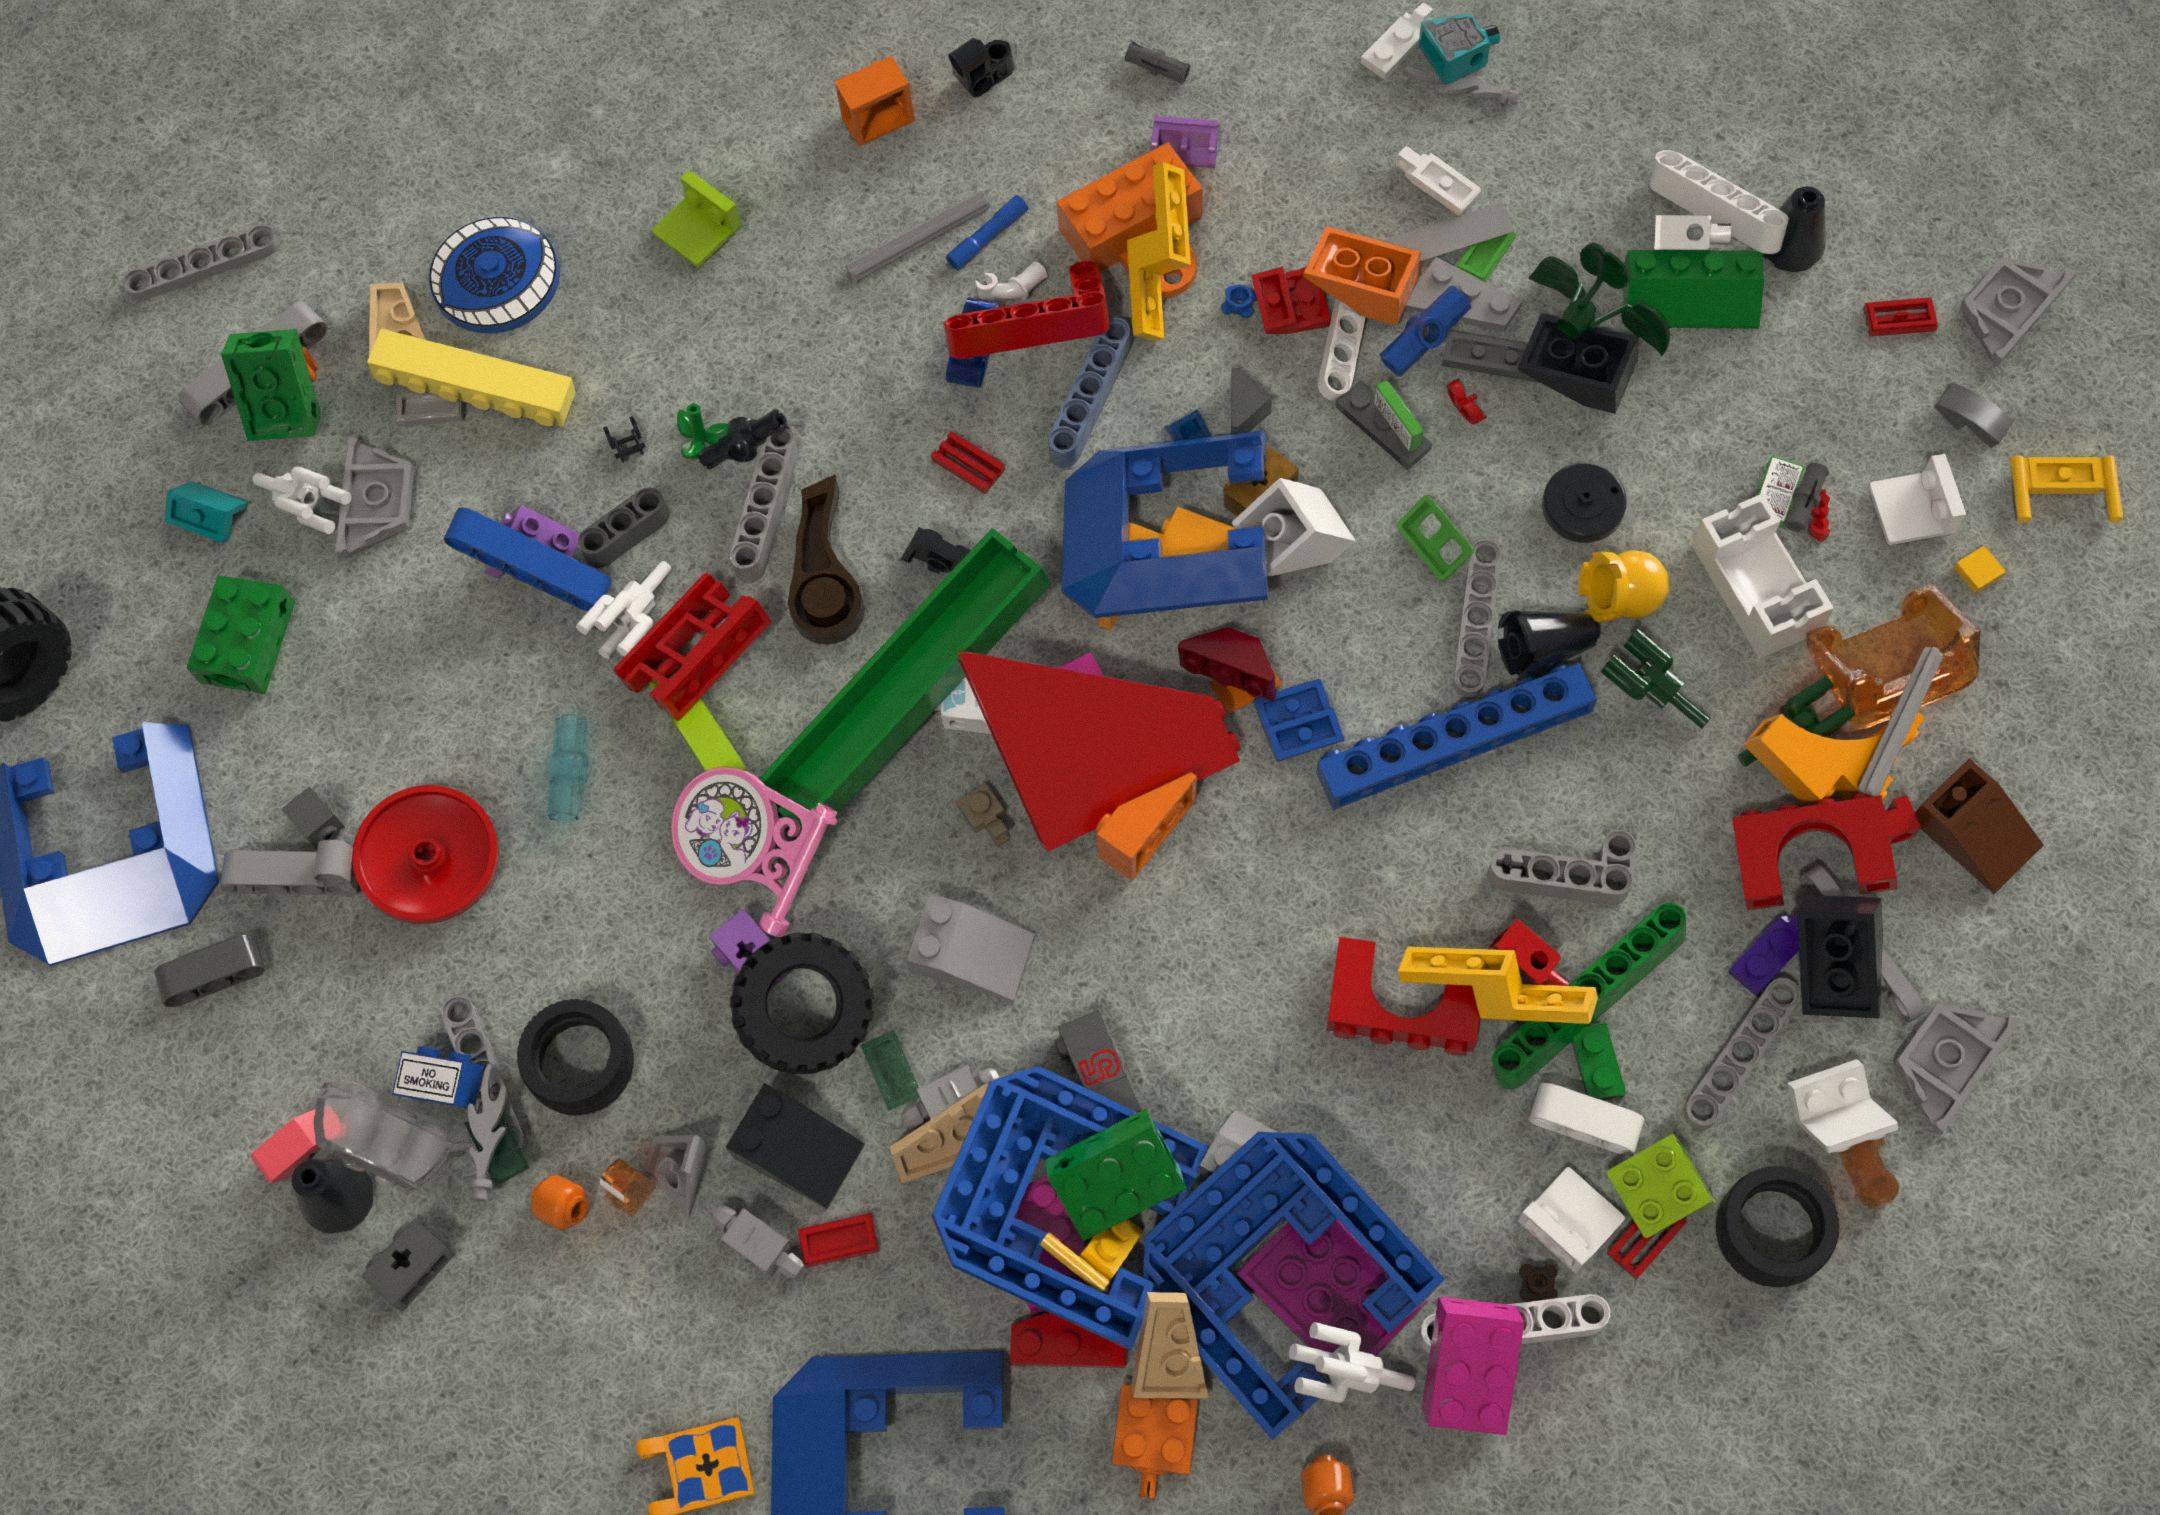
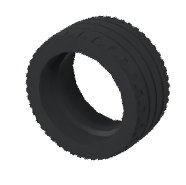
[517,999,634,1116]
[1716,1166,1840,1288]

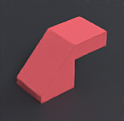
[250,1105,345,1185]

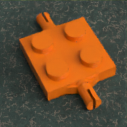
[1111,1384,1198,1499]

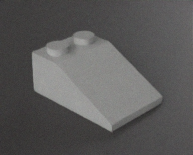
[906,894,1035,1002]

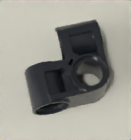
[948,38,1014,98]

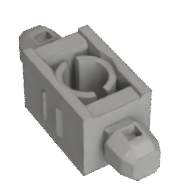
[901,1065,999,1129]
[712,1206,805,1280]

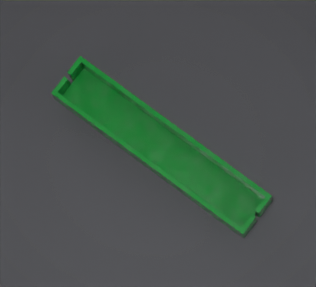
[758,528,1051,832]

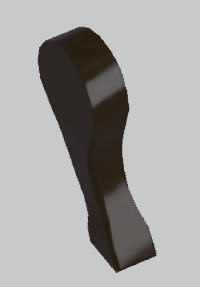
[788,475,865,645]

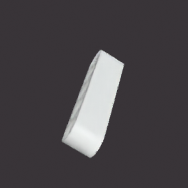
[1649,150,1789,254]
[1418,1294,1610,1353]

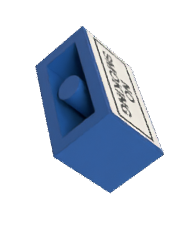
[392,1046,484,1108]

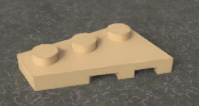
[369,283,425,375]
[890,1083,988,1184]
[1131,1292,1209,1399]

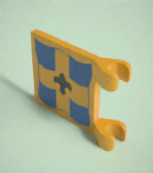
[636,1417,755,1515]

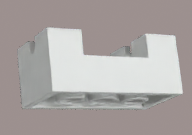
[1691,493,1834,659]

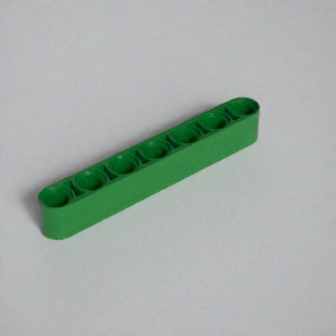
[1492,903,1686,1089]

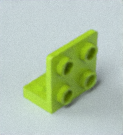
[652,170,742,267]
[1607,1134,1717,1238]

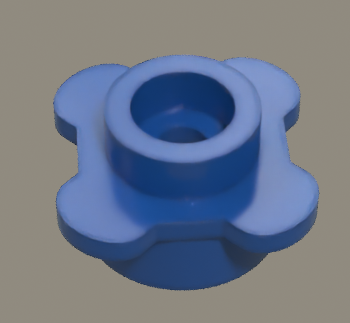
[1221,284,1257,318]

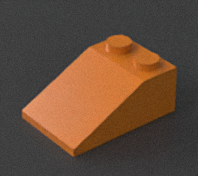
[1304,226,1420,326]
[1096,772,1197,881]

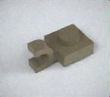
[956,783,1010,848]

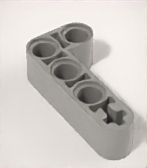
[1487,830,1637,906]
[219,840,359,896]

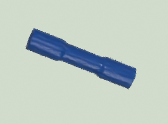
[946,195,1028,271]

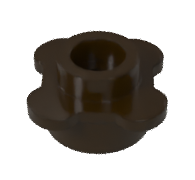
[1519,1263,1558,1302]

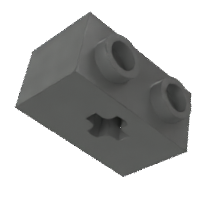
[361,1219,456,1312]

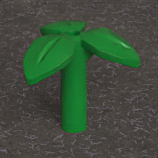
[677,403,728,459]

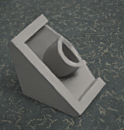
[643,1135,709,1219]

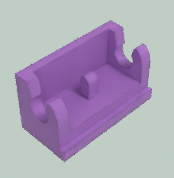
[1151,116,1218,168]

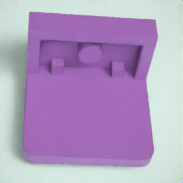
[484,505,579,578]

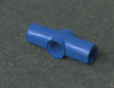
[1379,286,1471,377]

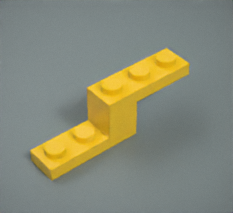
[1127,162,1191,341]
[1398,947,1598,1024]

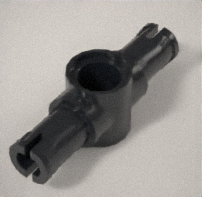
[698,409,787,469]

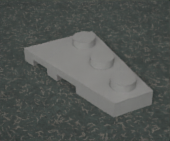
[1403,257,1522,332]

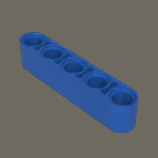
[444,507,612,611]

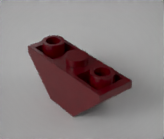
[1178,627,1276,702]

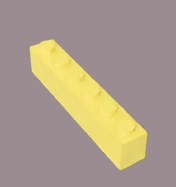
[367,329,576,426]

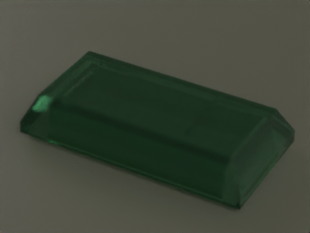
[861,1030,920,1111]
[464,1114,530,1187]

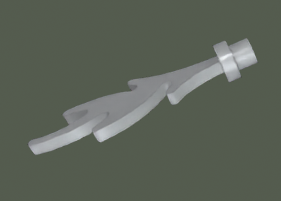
[1404,62,1520,105]
[468,1063,508,1202]

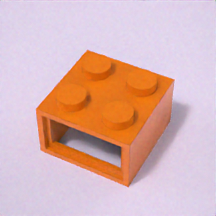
[834,56,915,147]

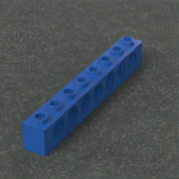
[1316,663,1597,810]

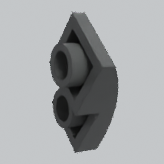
[1934,383,2014,448]

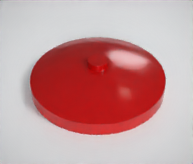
[352,785,499,924]

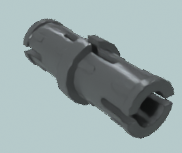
[1125,41,1191,84]
[1784,463,1829,532]

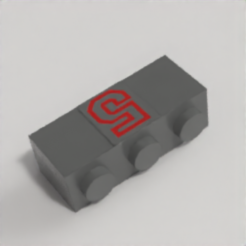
[1054,1010,1142,1113]

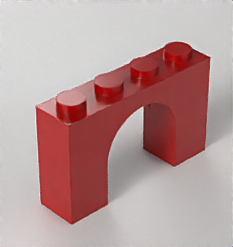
[1732,793,1897,910]
[1326,937,1480,1056]

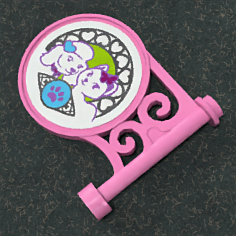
[671,767,838,937]

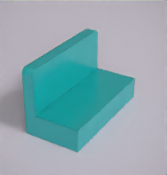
[164,481,247,543]

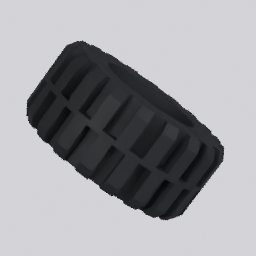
[0,588,72,722]
[730,932,874,1074]

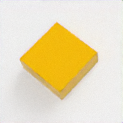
[1953,546,2006,594]

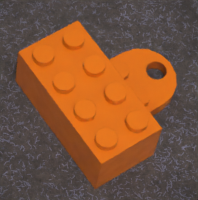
[1056,142,1203,298]

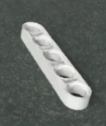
[1318,298,1366,401]

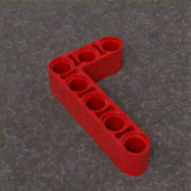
[943,261,1110,359]

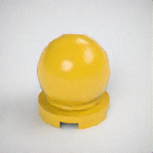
[1578,550,1669,622]

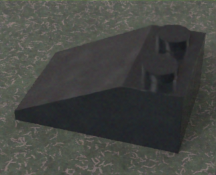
[1518,314,1638,414]
[1797,895,1883,1019]
[725,1083,865,1209]

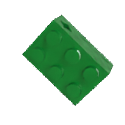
[221,329,321,441]
[186,575,295,694]
[1045,1108,1186,1241]

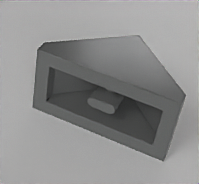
[1231,368,1272,434]

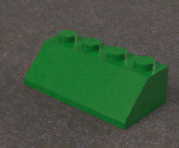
[1623,250,1764,329]

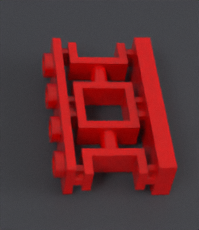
[613,573,772,721]

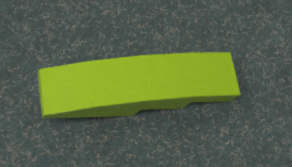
[649,668,748,772]

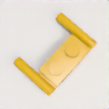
[2010,455,2123,523]
[1039,1219,1143,1292]

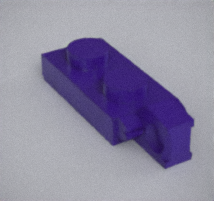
[1728,913,1799,997]

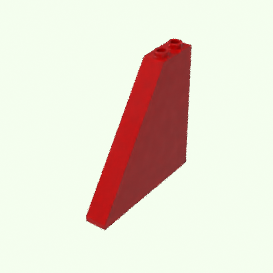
[955,651,1240,851]

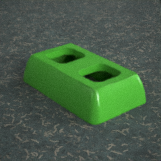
[1396,496,1474,580]

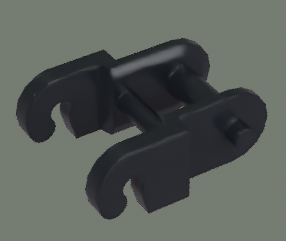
[603,416,646,463]

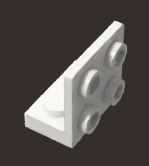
[1869,454,1966,545]
[1787,1059,1898,1153]
[1518,1167,1625,1274]

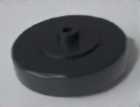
[1542,463,1627,543]

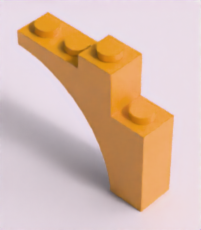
[1098,507,1235,630]
[1743,712,1925,805]

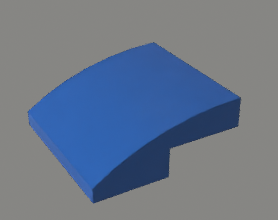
[1253,679,1344,762]

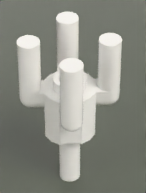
[253,466,352,534]
[576,561,672,659]
[1289,1322,1415,1403]

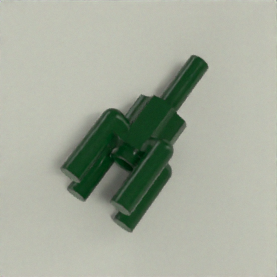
[1601,628,1711,729]
[1738,675,1855,767]

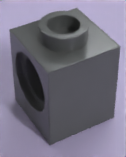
[281,786,345,849]

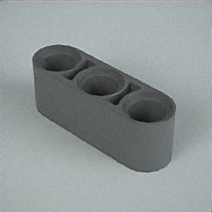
[578,487,669,568]
[154,934,265,1007]

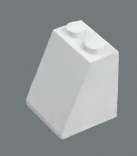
[1231,478,1356,576]

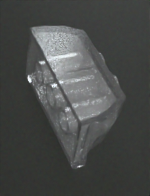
[313,1081,480,1191]

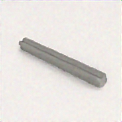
[846,191,990,281]
[1857,647,1943,797]

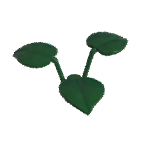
[1529,243,1670,357]

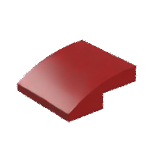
[1251,266,1331,334]

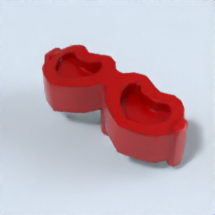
[1446,378,1487,425]
[1807,489,1830,542]

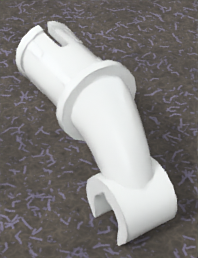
[976,261,1048,301]

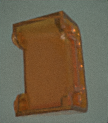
[1807,584,1980,729]

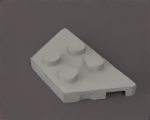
[1960,257,2076,366]
[335,437,415,558]
[1894,1003,2021,1135]

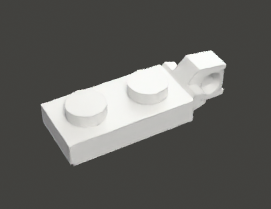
[1361,2,1433,80]
[1396,146,1482,216]

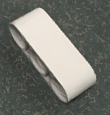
[1528,1083,1644,1156]

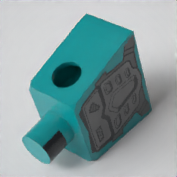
[1418,13,1500,85]

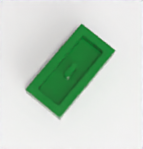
[1571,1023,1626,1101]

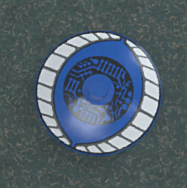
[429,217,560,333]

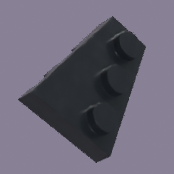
[900,527,971,574]

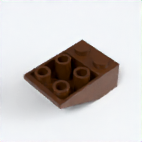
[1915,758,2044,894]

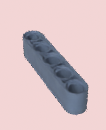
[1048,317,1131,468]

